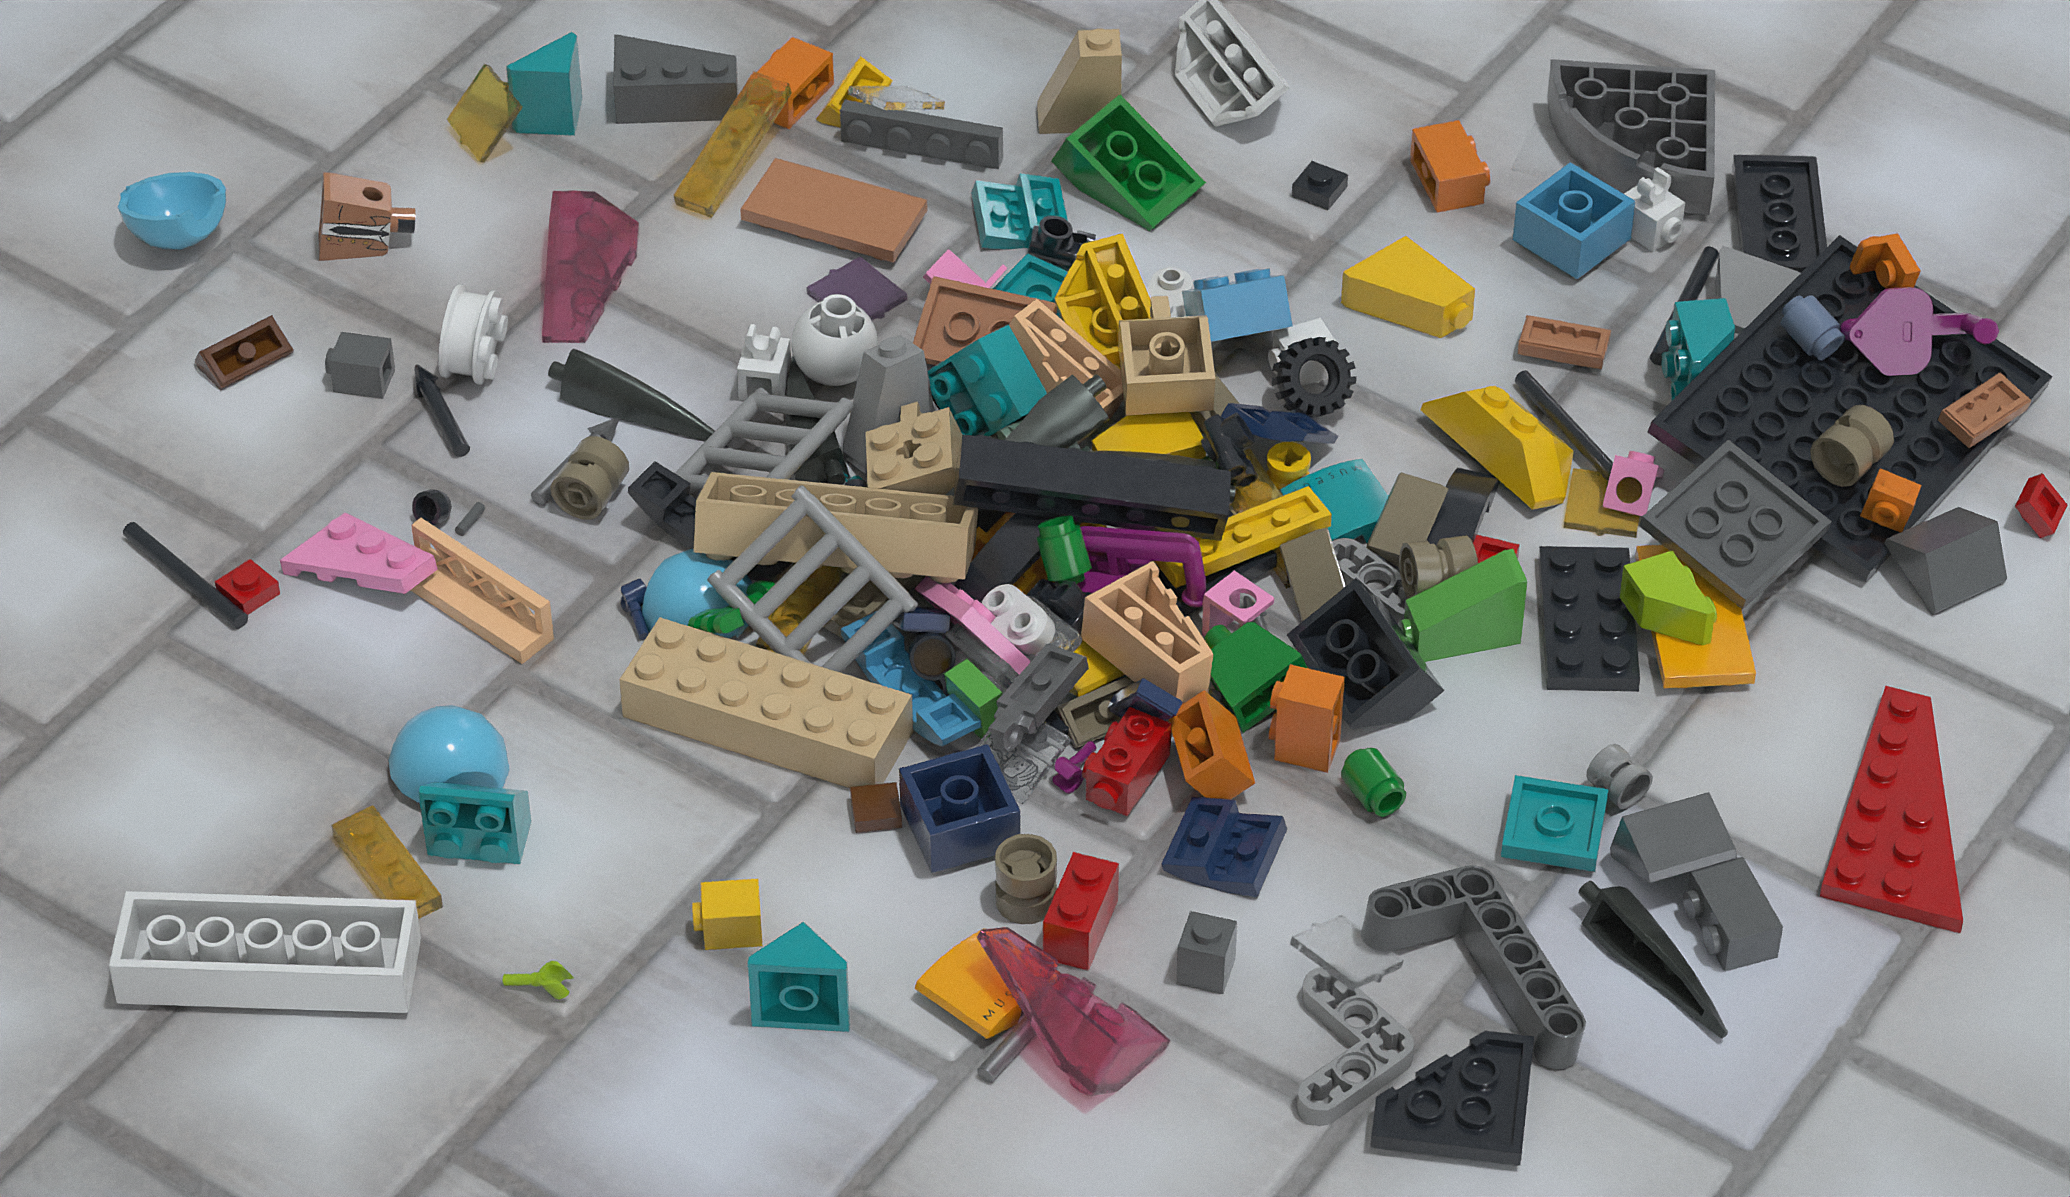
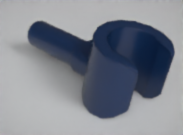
[620,578,649,640]

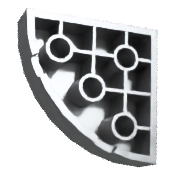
[1547,59,1715,216]

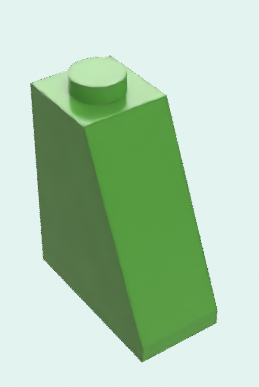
[1398,549,1527,662]

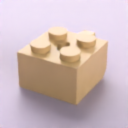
[1118,296,1215,416]
[865,402,962,495]

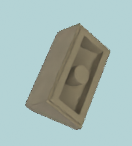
[1366,472,1448,567]
[1279,528,1345,622]
[1054,676,1135,750]

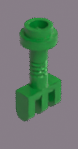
[688,580,778,634]

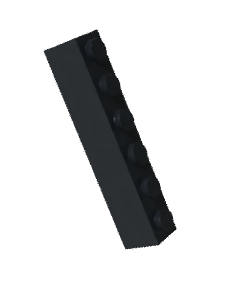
[953,434,1231,541]

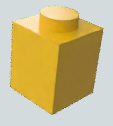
[692,878,763,950]

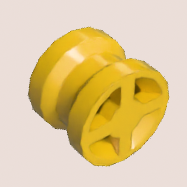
[1266,442,1311,496]

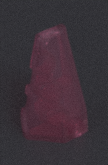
[542,190,640,343]
[976,927,1171,1096]

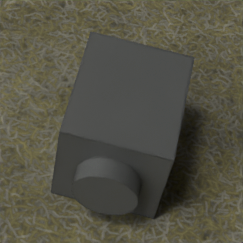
[325,332,395,399]
[1176,911,1237,994]

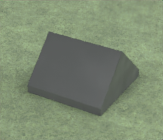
[1884,507,2007,615]
[1610,792,1737,883]

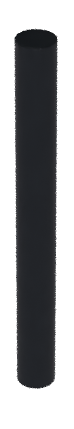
[1650,246,1719,366]
[1515,370,1613,482]
[123,522,248,629]

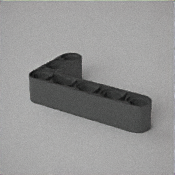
[1361,865,1586,1070]

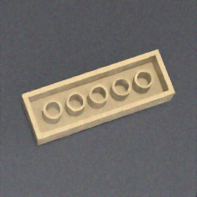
[694,472,978,583]
[619,617,913,788]

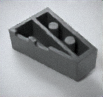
[613,34,739,124]

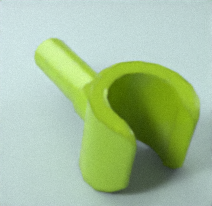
[502,961,574,999]

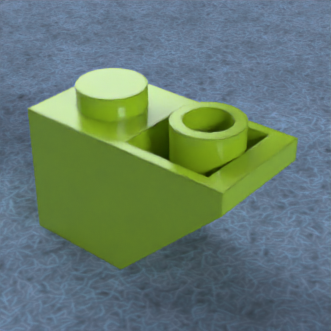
[1620,551,1717,646]

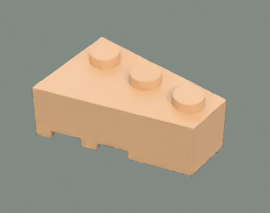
[1009,299,1124,444]
[1081,561,1213,704]

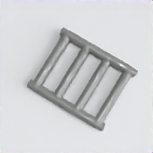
[675,387,854,493]
[707,485,918,673]

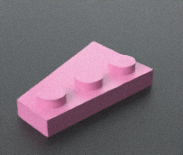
[279,513,438,594]
[915,576,1031,676]

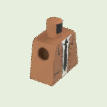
[318,172,415,261]

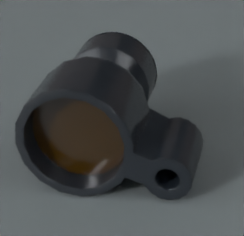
[908,632,956,697]

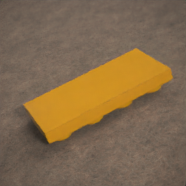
[1635,545,1756,688]

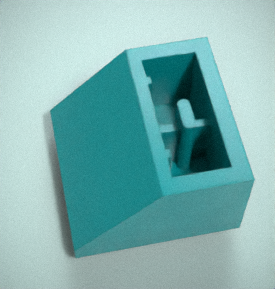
[1662,298,1735,401]
[927,325,1047,437]
[418,782,531,864]

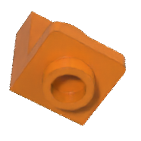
[1849,233,1921,289]
[1860,468,1922,533]

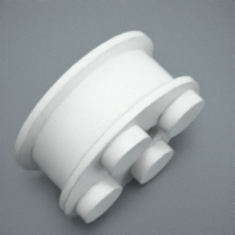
[438,284,508,384]

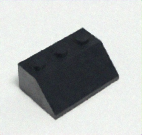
[1287,577,1445,730]

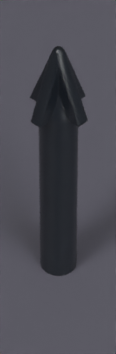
[414,364,470,457]

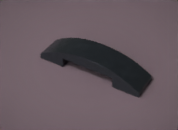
[628,461,793,582]
[1427,467,1500,545]
[954,513,1083,603]

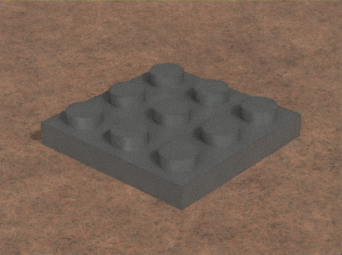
[1639,440,1832,610]

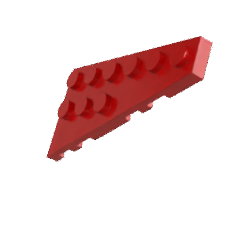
[1820,686,1963,934]

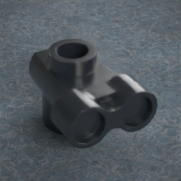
[1028,215,1096,269]
[1201,412,1258,488]

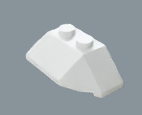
[1175,0,1289,127]

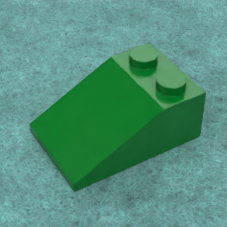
[1051,94,1206,231]

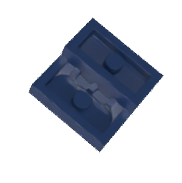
[1221,403,1339,444]
[1161,797,1287,897]

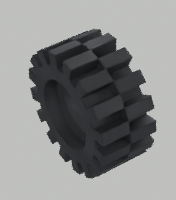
[1271,337,1357,418]

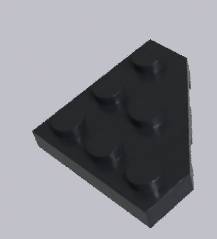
[1370,1031,1534,1166]

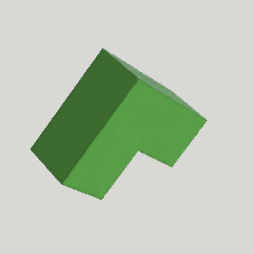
[944,659,1002,743]

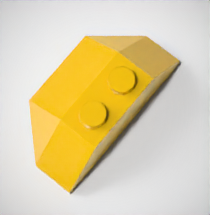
[1055,233,1151,370]
[1420,386,1574,510]

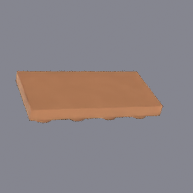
[740,158,927,263]

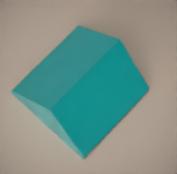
[506,32,583,136]
[748,922,850,1032]

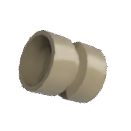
[1810,405,1894,487]
[550,436,630,520]
[1399,535,1478,599]
[995,834,1057,924]

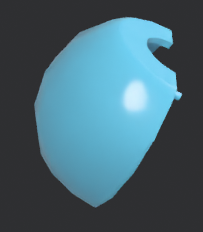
[118,172,226,250]
[642,549,752,638]
[388,705,510,804]

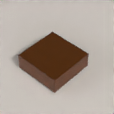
[850,782,902,833]

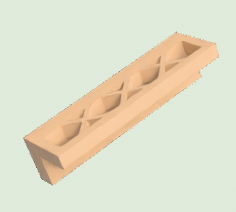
[410,518,554,664]

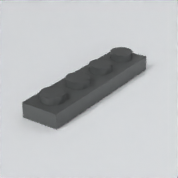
[840,100,1003,169]

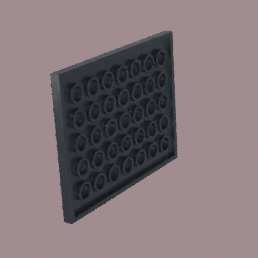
[1647,235,2053,582]

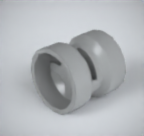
[1586,744,1653,809]

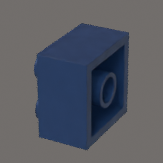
[899,744,1021,873]

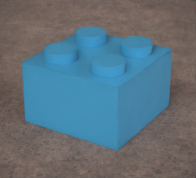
[1513,162,1635,279]
[1182,268,1293,342]

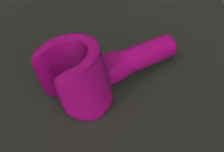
[1052,741,1097,794]

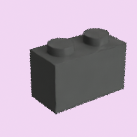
[1683,857,1783,972]

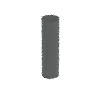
[455,502,485,536]

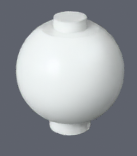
[791,294,878,386]

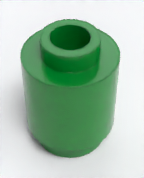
[1036,516,1092,584]
[1341,748,1407,817]

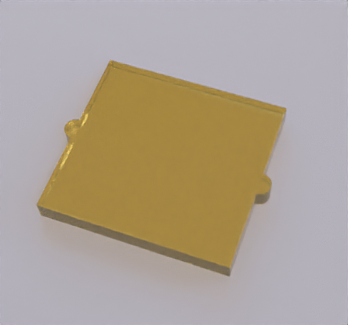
[446,64,522,163]
[1563,468,1642,538]

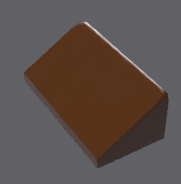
[194,315,294,390]

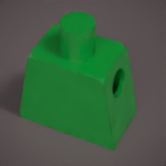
[1204,622,1307,733]

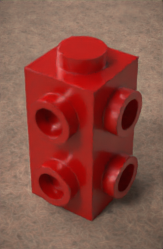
[1082,707,1171,816]

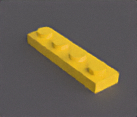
[1154,486,1332,588]

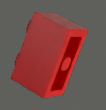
[1043,852,1119,971]

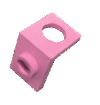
[923,249,1008,288]
[1603,451,1665,516]
[1202,570,1274,637]

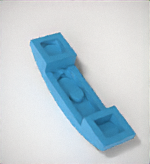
[841,611,981,746]

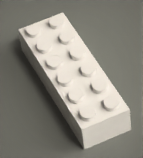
[109,891,421,1013]

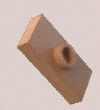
[1517,315,1611,370]
[1938,373,2032,448]

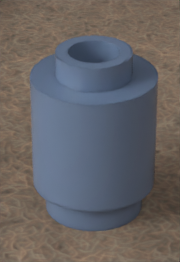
[1780,295,1845,360]

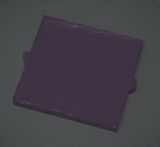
[806,257,908,321]

